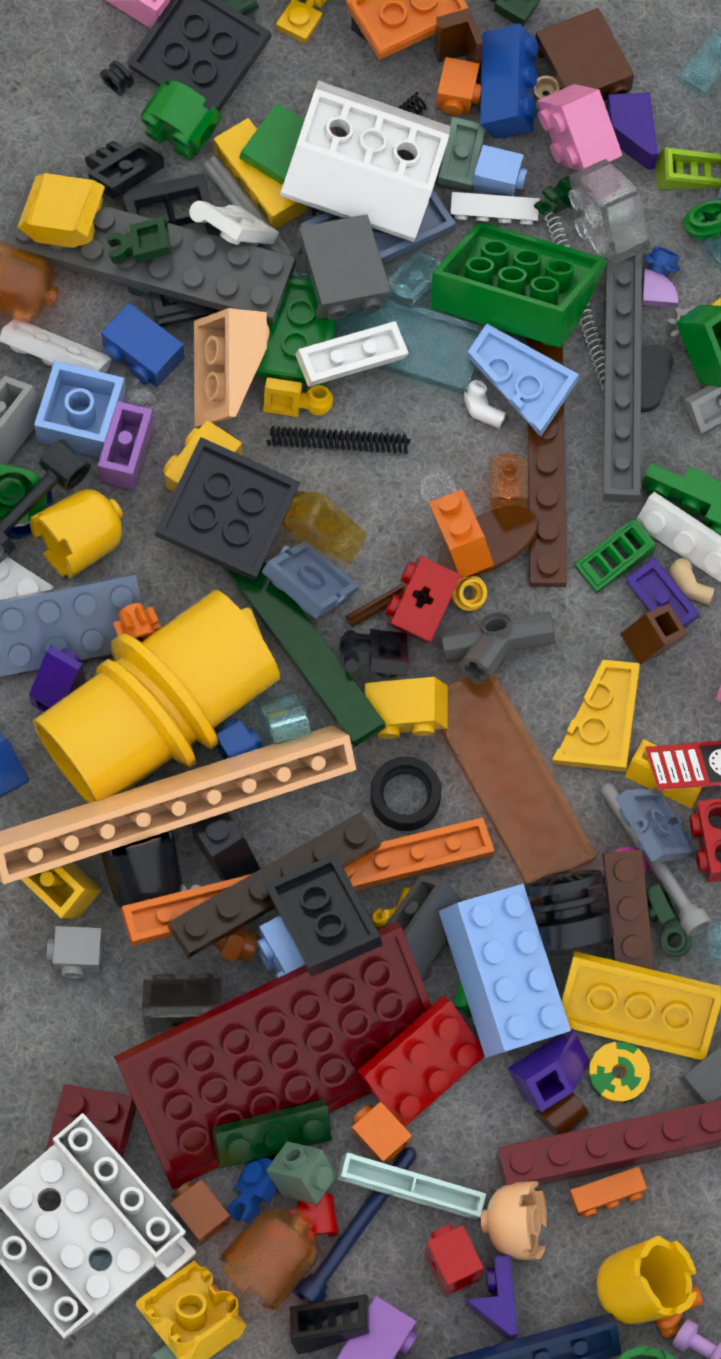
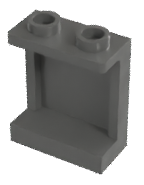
[294,214,391,320]

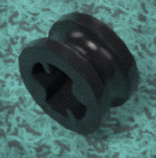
[100,60,134,96]

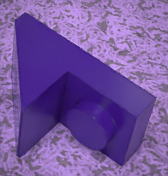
[465,1255,518,1340]

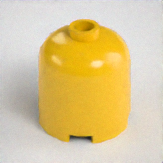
[30,489,123,578]
[596,1236,697,1324]

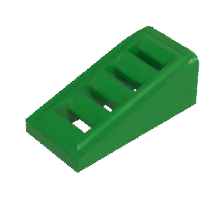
[574,518,656,594]

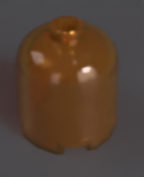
[0,240,59,321]
[219,1207,319,1310]

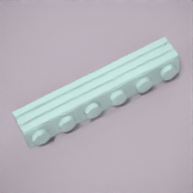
[337,1153,486,1220]

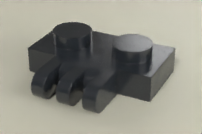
[85,141,164,199]

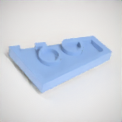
[468,324,579,437]

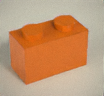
[429,489,494,579]

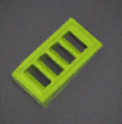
[655,147,721,189]

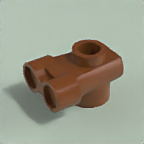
[213,926,258,963]

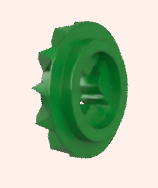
[683,200,721,242]

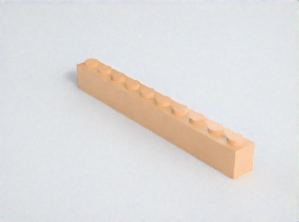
[0,725,357,885]

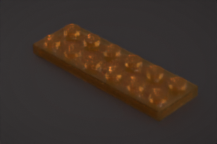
[440,673,597,884]

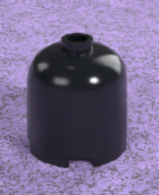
[100,830,183,908]

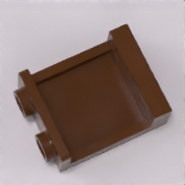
[535,8,634,101]

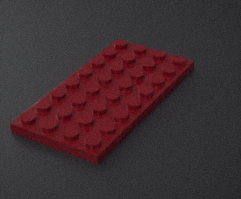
[114,921,432,1189]

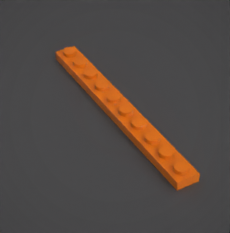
[121,817,495,947]

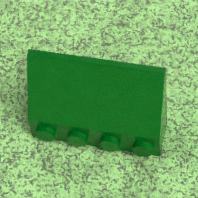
[431,221,607,348]

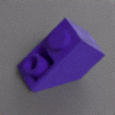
[29,645,86,712]
[508,1028,590,1112]

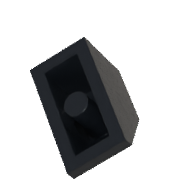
[192,812,261,881]

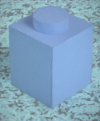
[473,145,528,196]

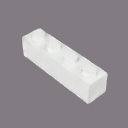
[450,192,540,225]

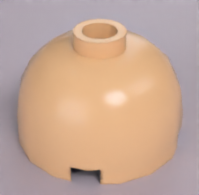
[481,1181,547,1260]

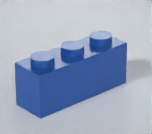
[480,23,538,139]

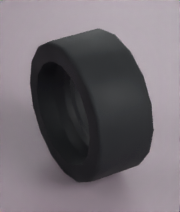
[370,757,441,831]

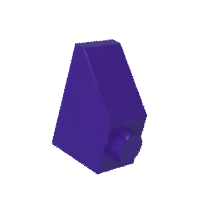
[606,92,658,170]

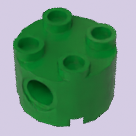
[140,79,222,161]

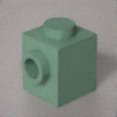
[266,1142,338,1204]

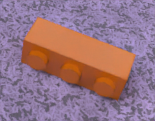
[569,1166,647,1218]

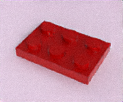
[357,996,485,1127]

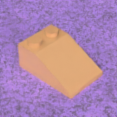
[194,308,269,427]

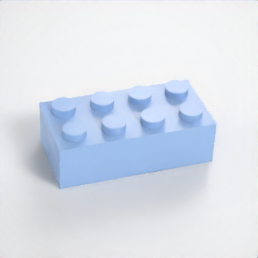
[439,884,571,1058]

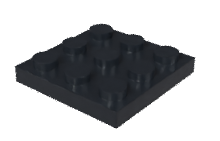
[127,0,272,112]
[155,437,301,581]

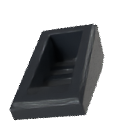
[290,1294,370,1354]

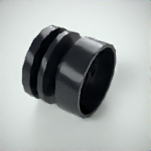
[524,869,614,952]

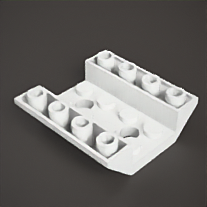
[280,80,450,242]
[0,1113,186,1339]

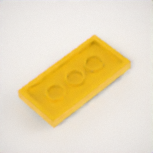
[561,951,721,1060]

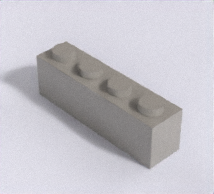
[0,376,41,465]

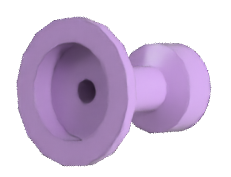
[672,1319,721,1359]

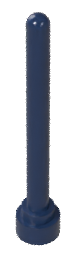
[292,1147,416,1304]

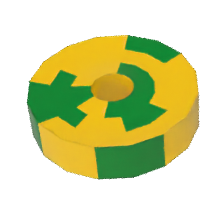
[588,1041,650,1104]

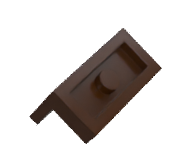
[434,8,483,77]

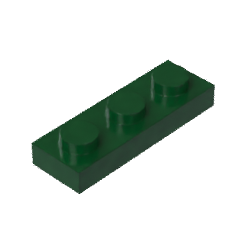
[212,1099,332,1168]

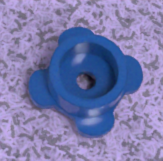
[644,245,680,275]

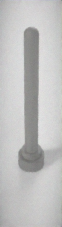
[601,783,712,938]

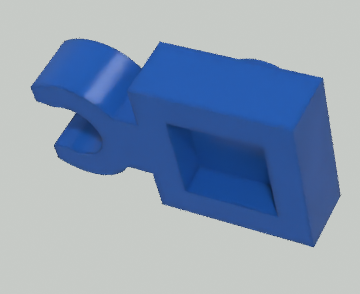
[227,1157,277,1227]

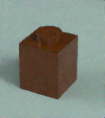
[620,603,688,664]

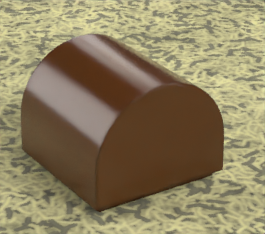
[534,1093,589,1135]

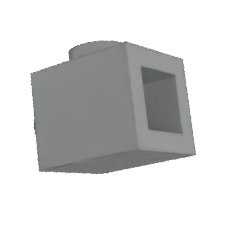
[47,926,103,979]

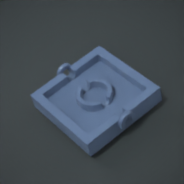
[262,540,360,619]
[615,789,696,863]

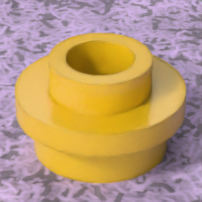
[452,576,487,611]

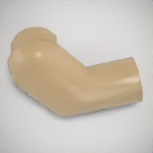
[669,558,715,605]

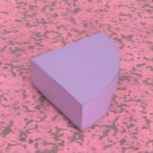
[642,269,678,308]

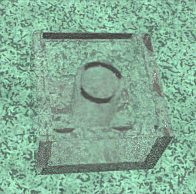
[568,159,650,265]

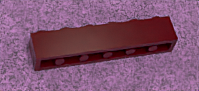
[496,1100,721,1186]

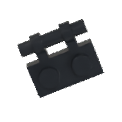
[340,629,409,678]

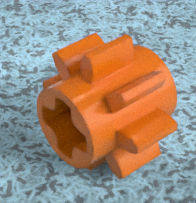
[113,603,161,642]

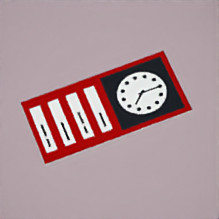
[645,741,721,790]

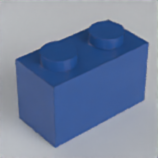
[101,303,185,388]

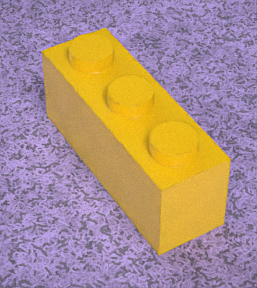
[213,118,307,229]

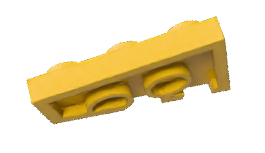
[552,660,640,772]

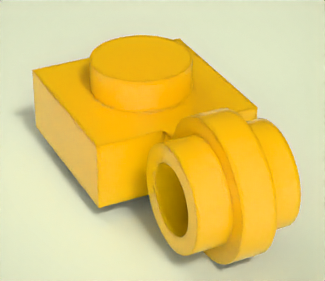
[276,0,327,45]
[263,377,333,417]

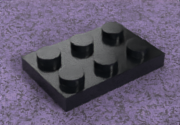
[265,854,382,977]

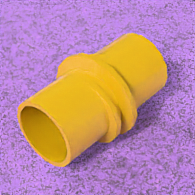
[32,590,280,803]

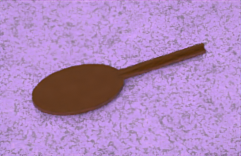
[345,506,538,628]

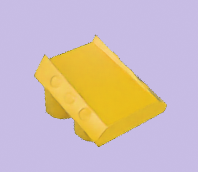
[17,173,105,248]
[135,1260,247,1359]

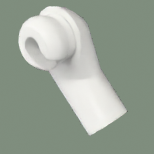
[464,380,507,429]

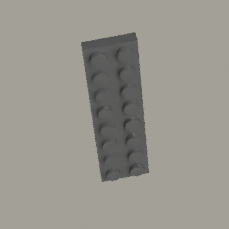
[3,185,296,325]

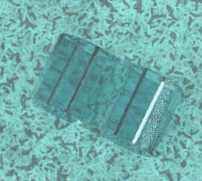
[260,692,311,745]

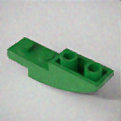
[642,463,721,536]

